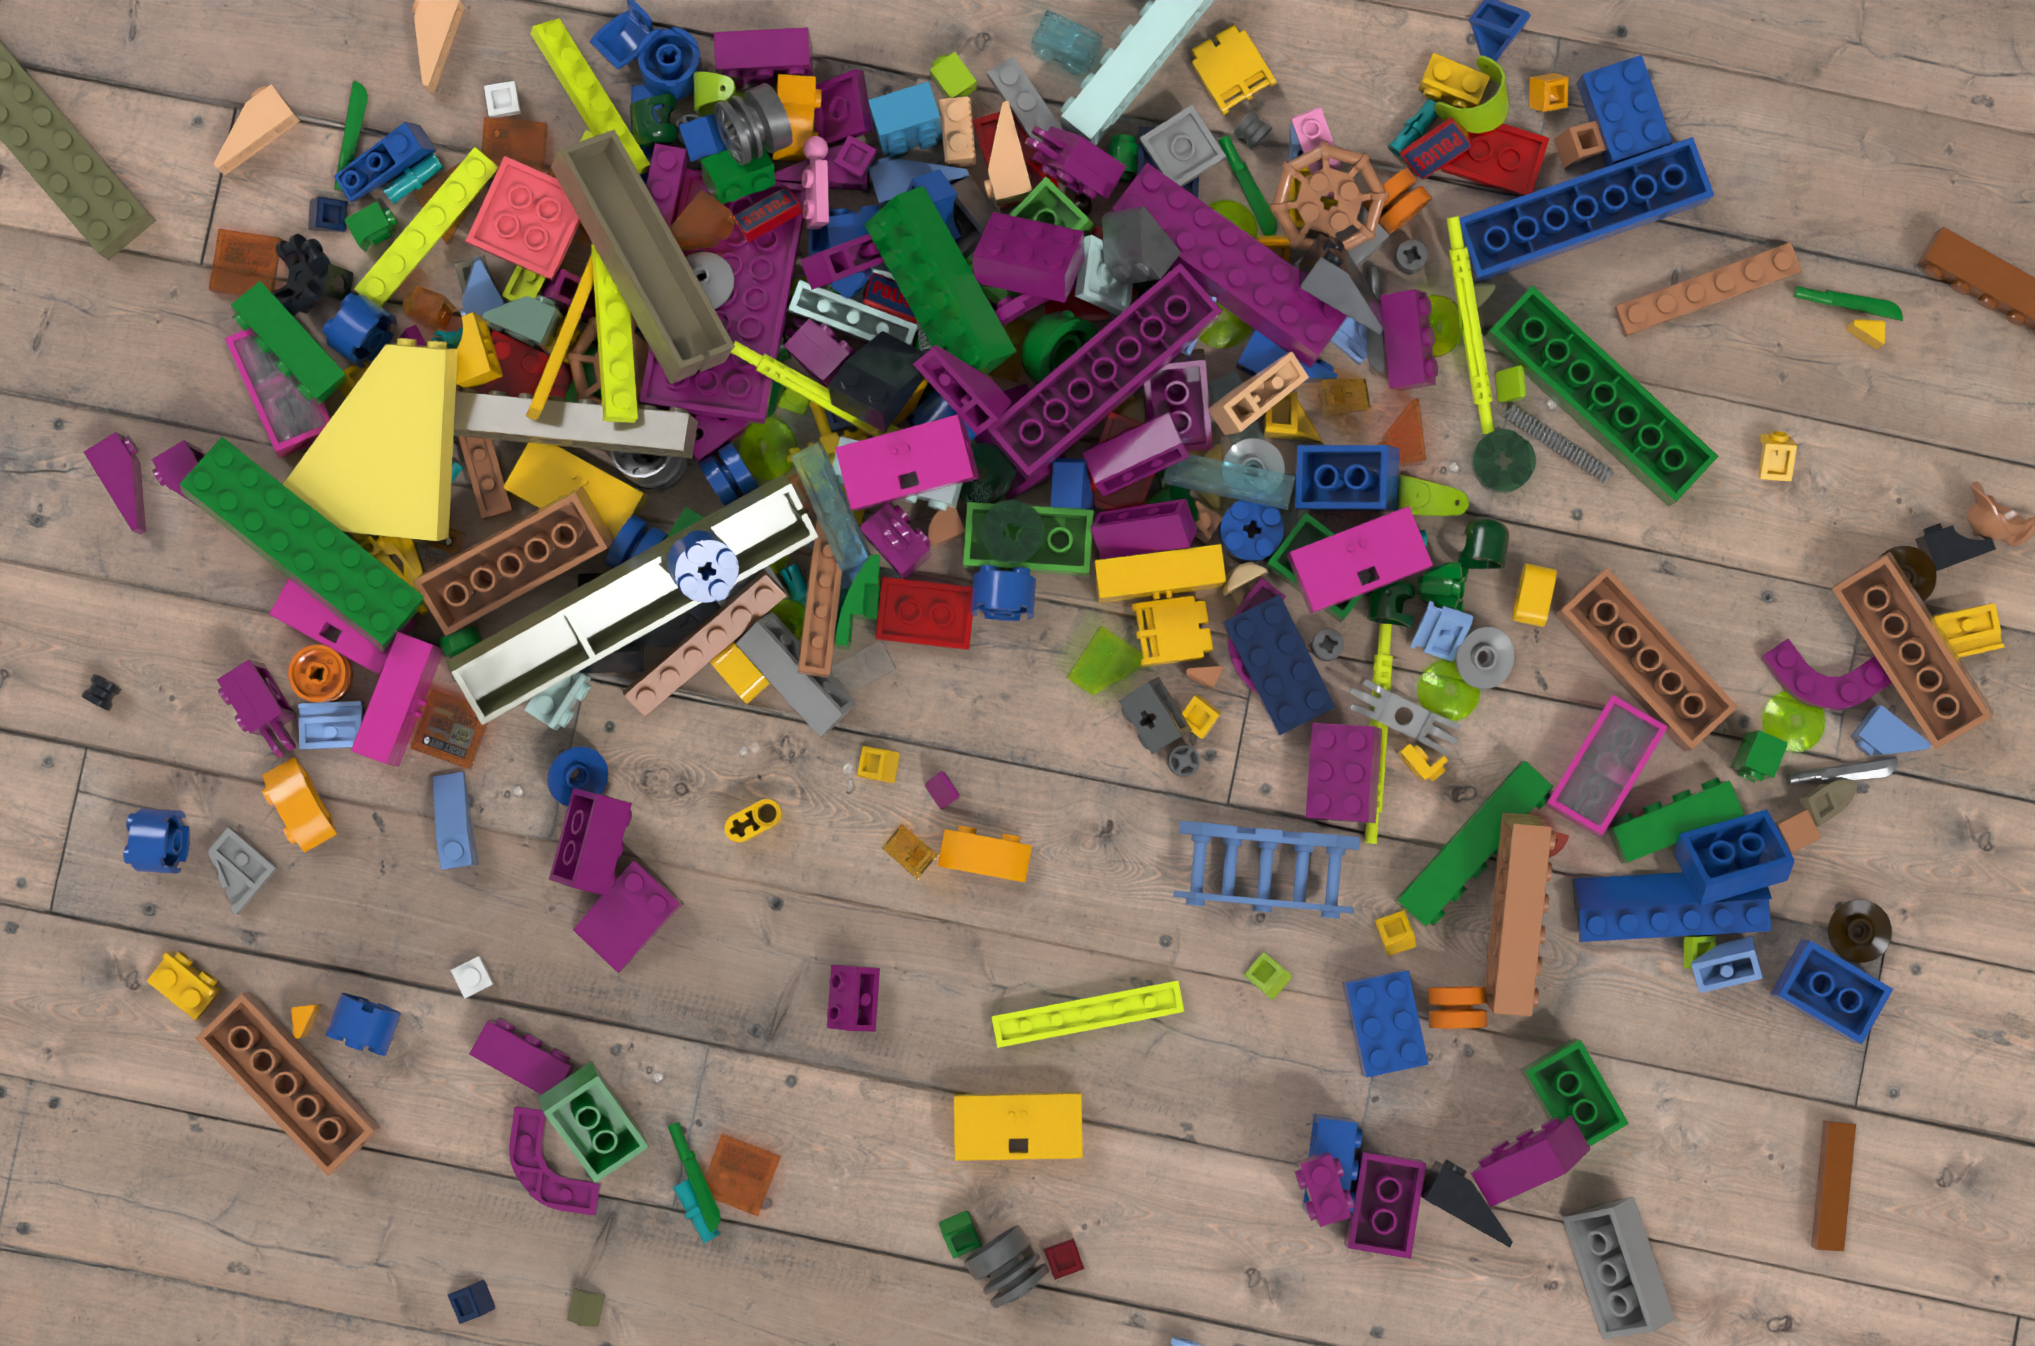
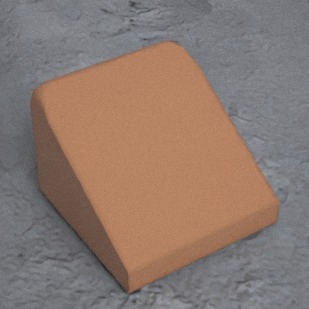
[1185,666,1224,689]

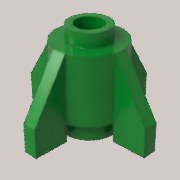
[1417,562,1469,613]

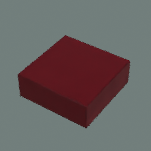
[1044,1238,1084,1280]

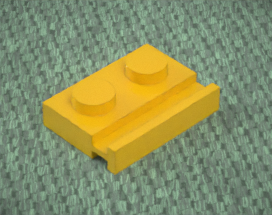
[1932,603,2005,658]

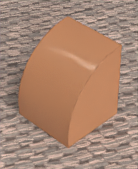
[1554,121,1606,168]
[928,506,965,549]
[1775,809,1821,854]

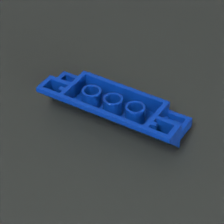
[1573,872,1772,942]

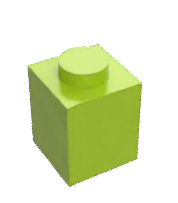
[930,52,977,98]

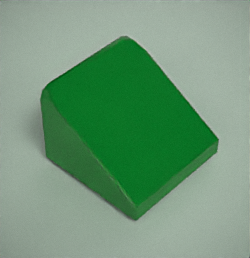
[939,1211,982,1259]

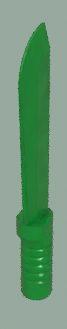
[334,81,368,192]
[1218,135,1277,236]
[1793,286,1903,321]
[668,1122,721,1232]

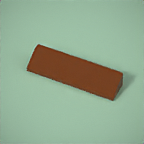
[1811,1120,1856,1251]

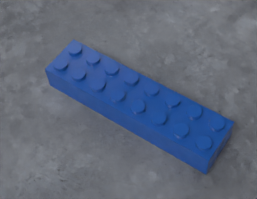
[1459,137,1714,283]

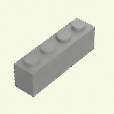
[736,612,857,737]

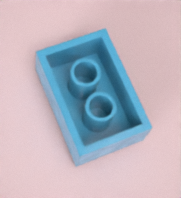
[868,81,943,159]

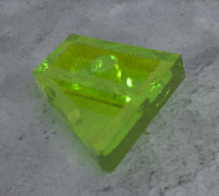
[1066,626,1143,696]

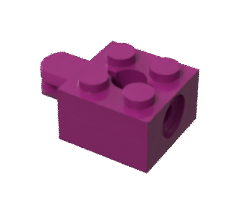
[1025,126,1126,200]
[783,317,856,389]
[859,502,932,579]
[217,659,297,758]

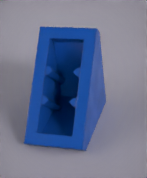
[1051,458,1096,513]

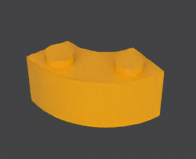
[772,74,821,162]
[262,757,337,853]
[938,825,1032,883]

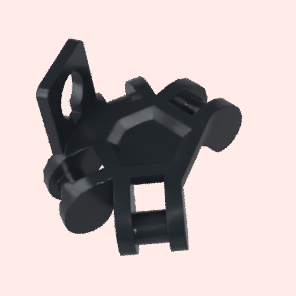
[271,234,354,316]

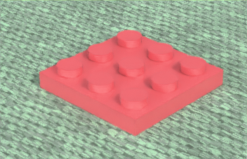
[466,156,580,281]

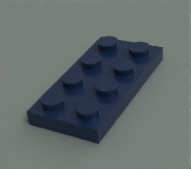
[1222,594,1336,736]

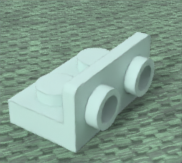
[524,671,591,731]

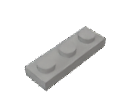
[987,56,1063,142]

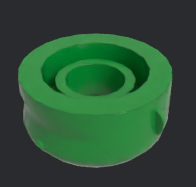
[1021,310,1098,384]

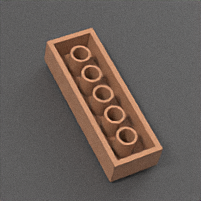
[413,485,614,636]
[1832,552,1994,749]
[1555,568,1738,752]
[1484,813,1556,1016]
[195,992,381,1176]

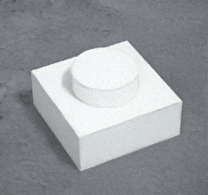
[484,81,521,119]
[451,956,495,999]

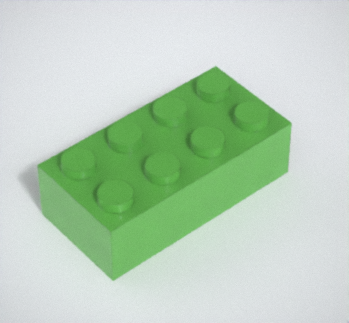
[966,177,1096,305]
[963,502,1094,577]

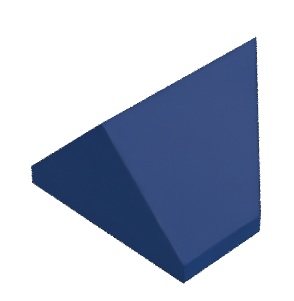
[1468,0,1531,62]

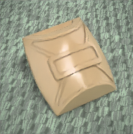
[1223,562,1268,607]

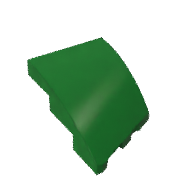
[835,554,881,650]

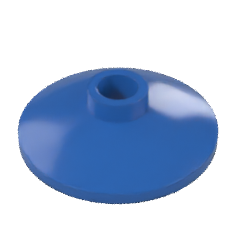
[547,746,608,806]

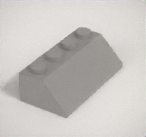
[1562,1196,1675,1339]

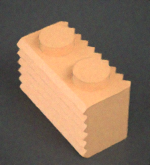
[939,97,977,168]

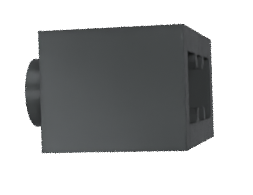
[1119,677,1192,754]

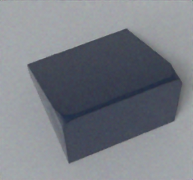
[308,196,348,233]
[448,1280,495,1324]

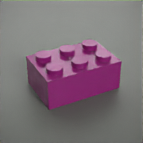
[714,27,814,89]
[973,212,1084,302]
[1305,723,1382,824]
[549,788,632,896]
[1471,1116,1591,1207]
[1344,1149,1426,1259]

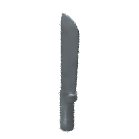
[1367,266,1384,372]
[1786,758,1898,785]

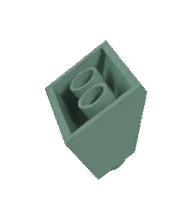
[482,295,564,356]

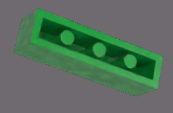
[231,281,348,405]
[1607,777,1745,863]

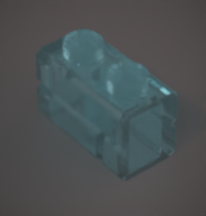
[1031,9,1103,76]

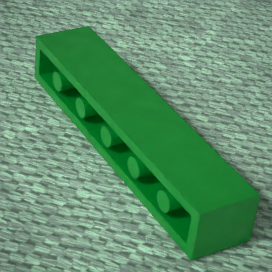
[1394,761,1553,927]

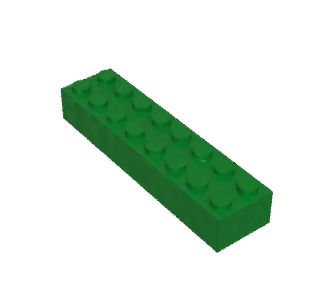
[1485,285,1719,506]
[180,437,424,652]

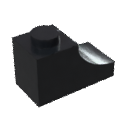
[1915,523,1996,571]

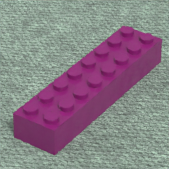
[1111,163,1348,368]
[987,263,1222,482]

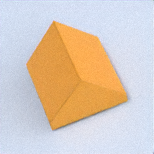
[1257,235,1290,263]

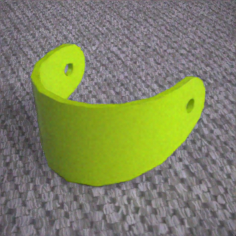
[1434,55,1510,133]
[693,72,744,117]
[1398,474,1469,516]

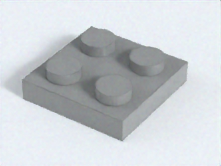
[1139,105,1226,187]

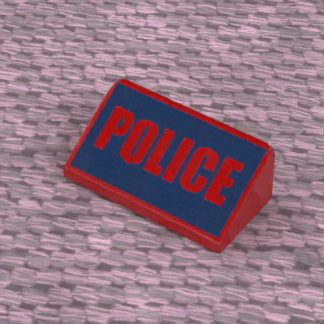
[1400,117,1473,180]
[732,186,802,243]
[863,272,918,325]

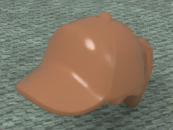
[1966,481,2035,546]

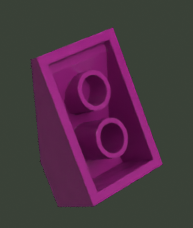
[1144,348,1213,452]
[151,440,205,508]
[573,860,684,973]

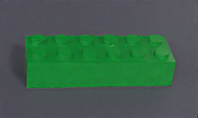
[864,186,1016,375]

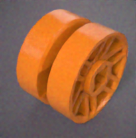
[1363,167,1432,234]
[288,645,354,703]
[1428,986,1488,1029]

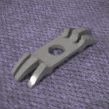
[1349,679,1461,755]

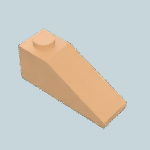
[413,0,465,94]
[214,84,300,175]
[984,101,1032,207]
[1208,352,1309,435]

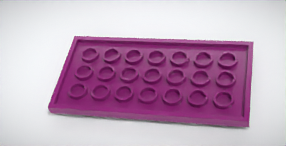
[639,169,806,424]

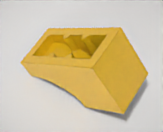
[456,312,503,389]

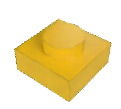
[1182,694,1222,739]

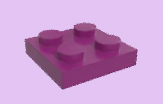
[814,69,873,148]

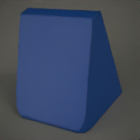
[830,268,874,299]

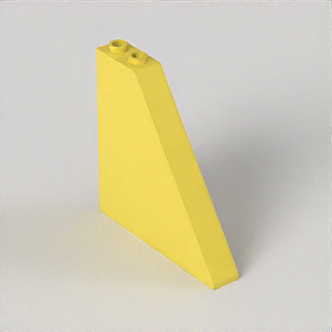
[283,338,458,541]

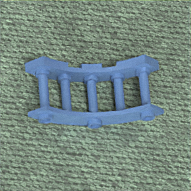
[1173,821,1360,919]

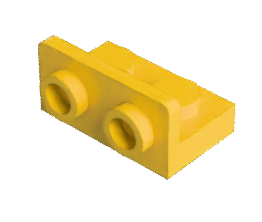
[1418,53,1491,109]
[147,950,222,1021]

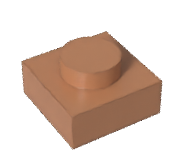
[1194,501,1223,545]

